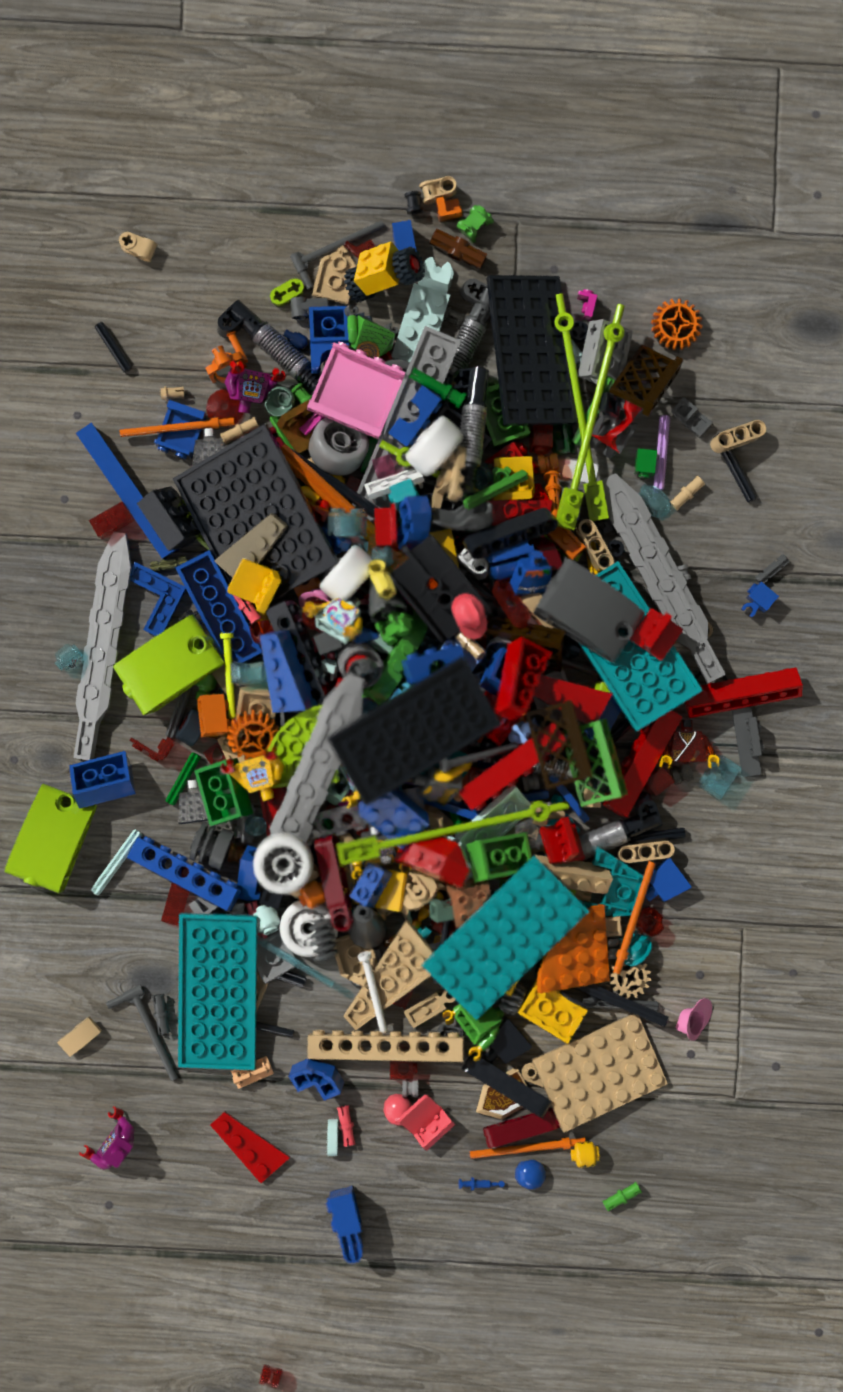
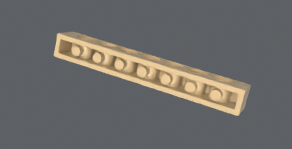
[308,1030,464,1062]

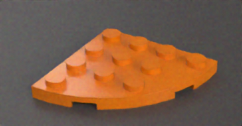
[537,904,610,994]

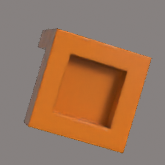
[436,197,462,222]

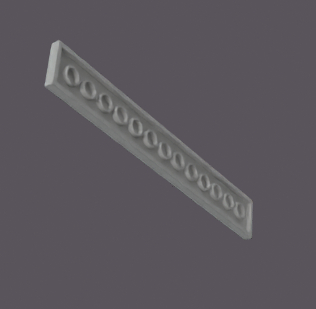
[323,326,461,591]

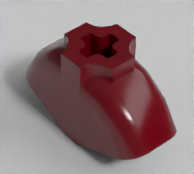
[528,537,562,572]

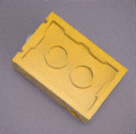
[517,978,588,1044]

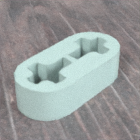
[327,1119,338,1156]

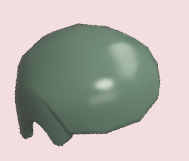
[265,386,295,417]

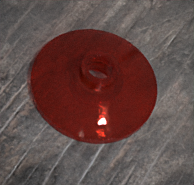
[206,389,243,427]

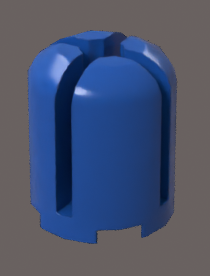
[484,541,535,580]

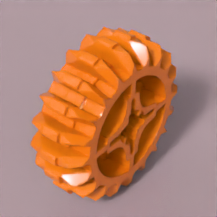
[651,298,703,350]
[227,710,279,760]

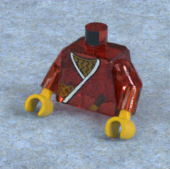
[659,720,720,768]

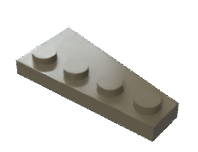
[214,513,288,577]

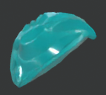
[624,930,653,967]

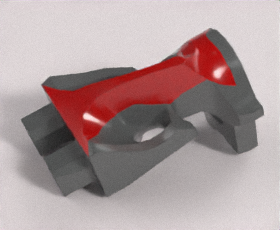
[590,385,644,459]

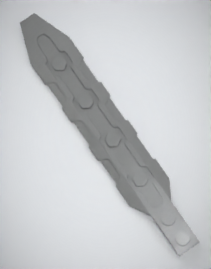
[603,473,726,684]
[73,532,132,760]
[258,673,364,882]

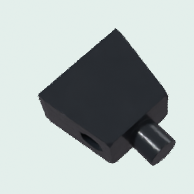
[484,1017,532,1064]

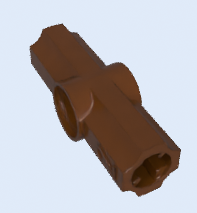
[430,229,487,270]

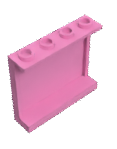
[307,342,406,440]

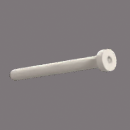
[358,951,387,1034]

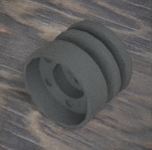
[189,821,235,871]

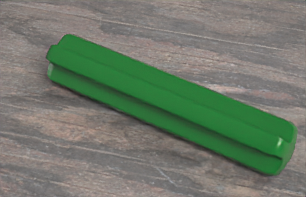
[166,752,201,805]

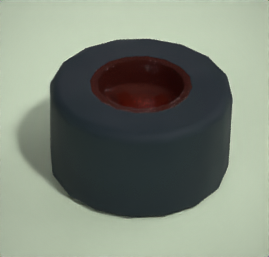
[176,708,201,746]

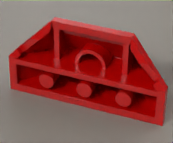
[394,830,470,889]

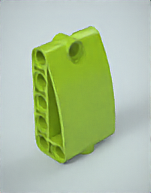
[113,614,225,716]
[4,783,97,893]

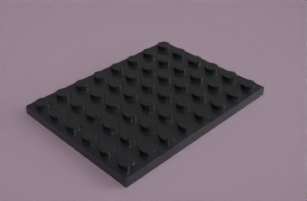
[173,424,339,615]

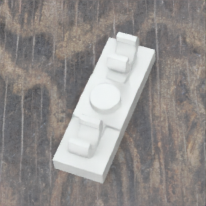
[364,468,425,504]

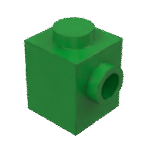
[634,448,657,478]

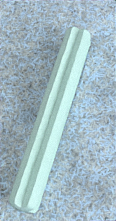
[91,829,143,895]

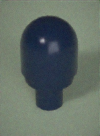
[283,329,309,350]

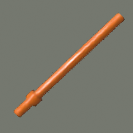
[120,417,235,437]
[613,861,656,974]
[470,1137,586,1159]

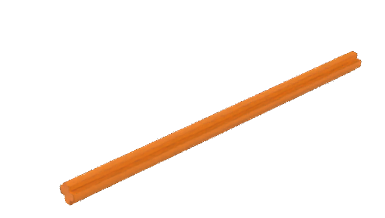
[280,444,496,649]

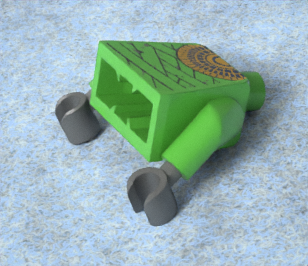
[344,305,398,358]

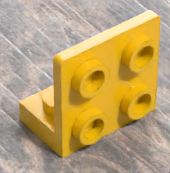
[493,456,535,500]
[227,558,281,614]

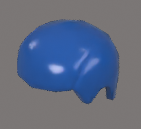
[515,1159,546,1190]

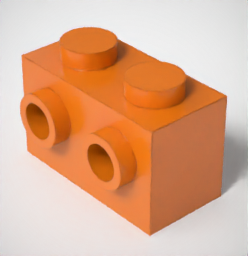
[197,694,230,737]

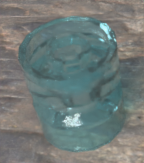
[475,462,494,491]

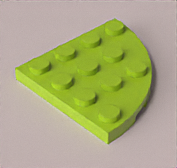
[268,705,340,788]

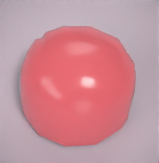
[383,1093,413,1126]

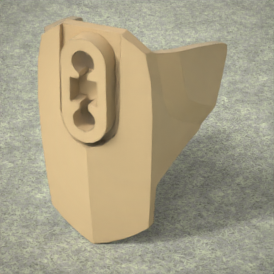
[382,863,447,924]

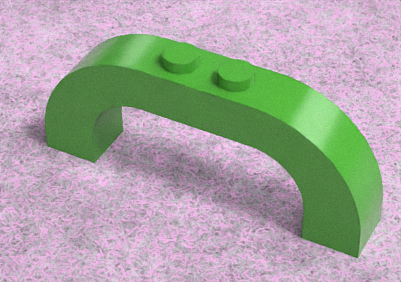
[362,603,428,705]

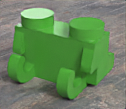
[457,205,494,243]
[376,611,414,646]

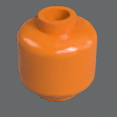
[298,880,326,909]

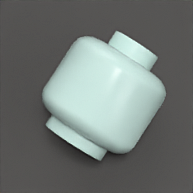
[253,905,280,935]

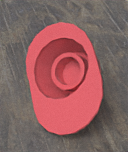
[452,593,487,639]

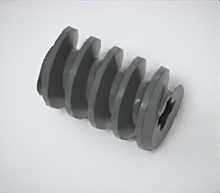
[309,918,338,961]

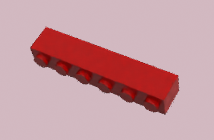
[684,667,803,718]
[602,710,682,817]
[459,723,566,811]

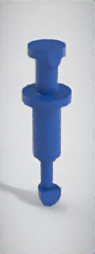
[458,1177,505,1191]

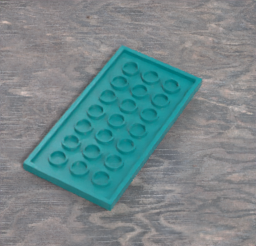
[578,561,703,732]
[421,855,589,1020]
[178,913,257,1070]

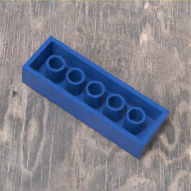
[175,550,263,670]

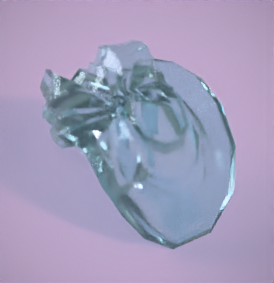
[639,484,671,518]

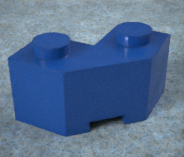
[396,496,432,550]
[288,1059,344,1101]

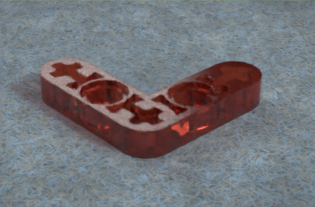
[492,577,530,628]

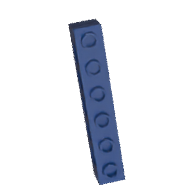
[127,836,242,911]

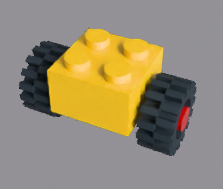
[344,241,425,302]

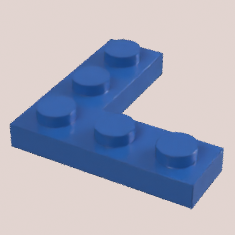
[130,562,186,636]

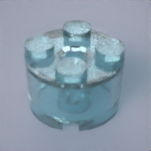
[328,508,367,537]

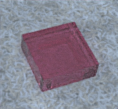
[372,454,396,478]

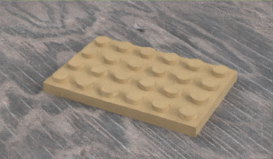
[532,1013,668,1132]

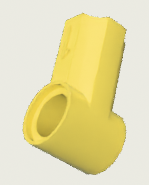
[368,559,396,599]

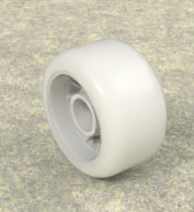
[406,416,463,476]
[320,545,374,601]
[253,833,313,894]
[280,900,338,957]

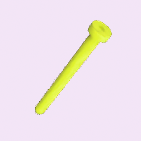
[220,633,236,719]

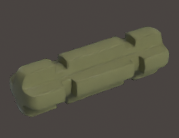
[150,556,188,572]

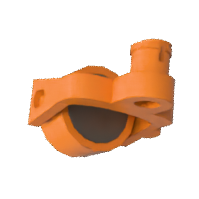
[205,331,248,383]

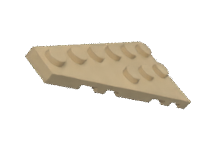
[344,919,434,1030]

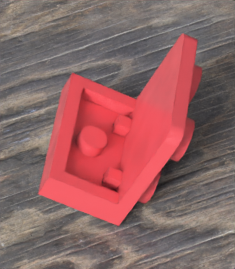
[398,1095,455,1151]

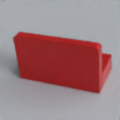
[374,503,397,548]

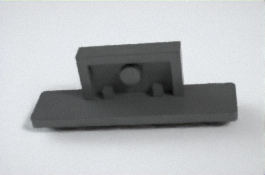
[732,707,764,777]

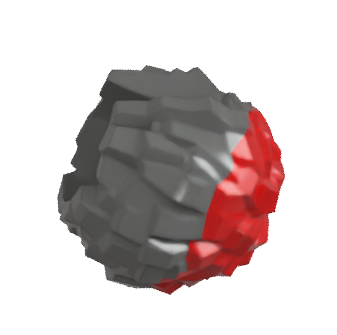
[346,655,378,685]

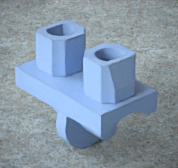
[508,718,541,745]

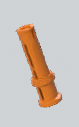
[544,471,562,519]

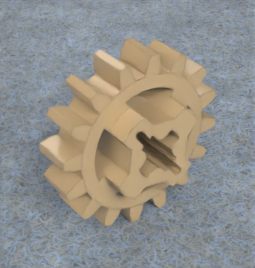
[609,963,651,998]

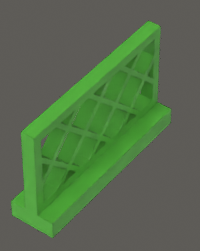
[561,719,628,806]

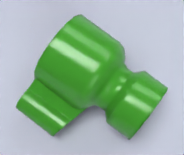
[195,675,217,699]

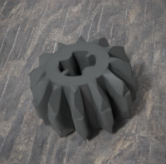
[499,982,526,1015]

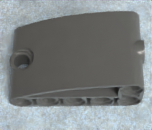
[533,559,645,663]

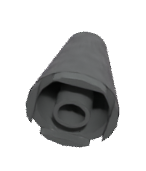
[369,573,408,623]
[349,905,387,949]

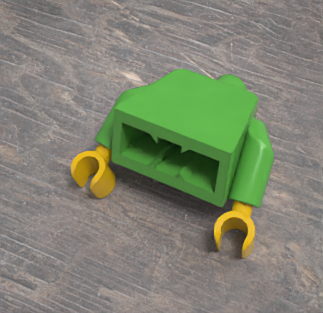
[442,1004,504,1061]

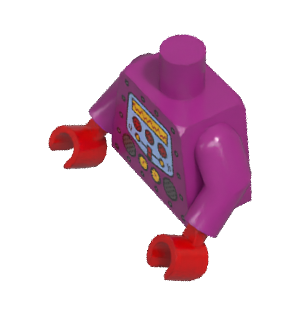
[225,361,286,414]
[79,1107,135,1170]

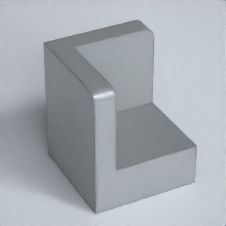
[189,897,219,914]

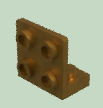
[276,399,315,454]

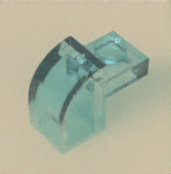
[231,662,268,686]

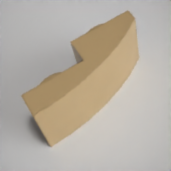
[57,1016,102,1057]

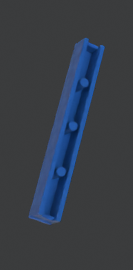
[76,422,179,560]

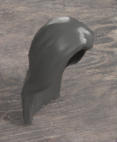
[433,502,495,531]

